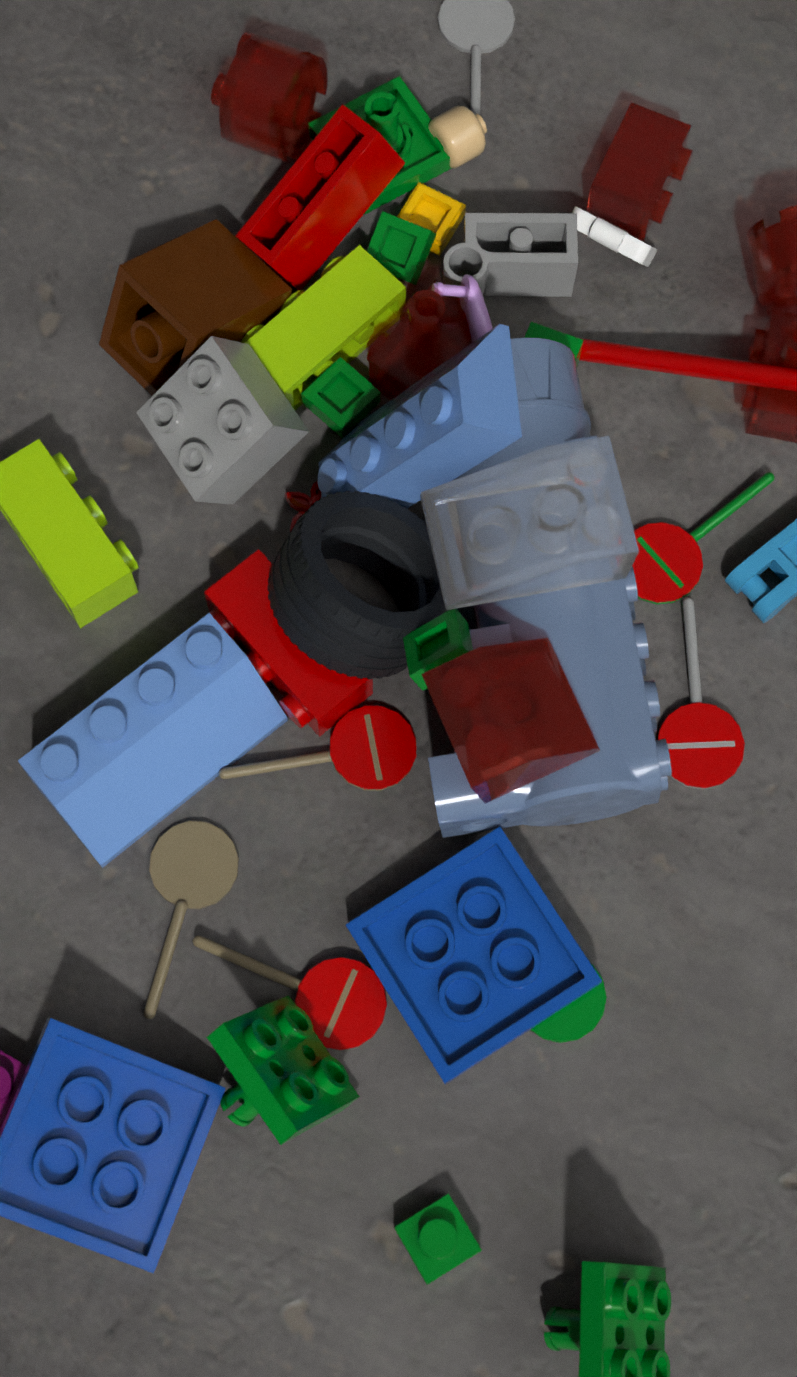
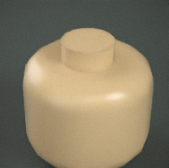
[428,105,487,168]

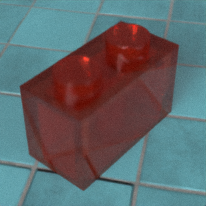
[586,102,694,241]

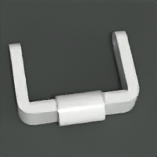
[572,206,657,267]

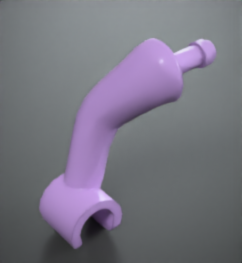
[431,274,493,343]

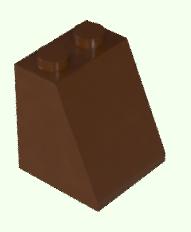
[99,219,292,396]

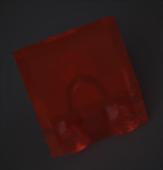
[422,638,600,804]

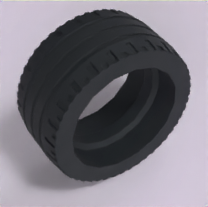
[267,491,459,679]

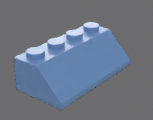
[318,324,522,508]
[18,613,288,868]

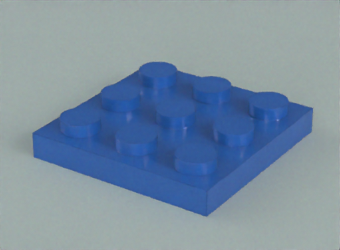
[346,826,602,1085]
[0,1018,226,1273]

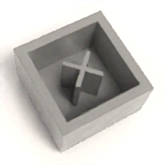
[136,336,309,505]

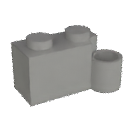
[442,213,578,304]

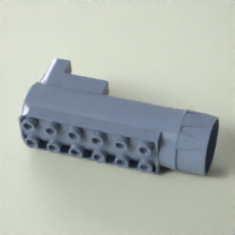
[428,338,672,838]

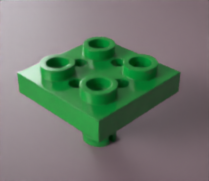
[308,76,452,215]
[207,995,360,1145]
[544,1261,671,1377]

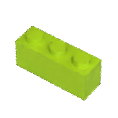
[241,245,406,410]
[0,439,139,629]

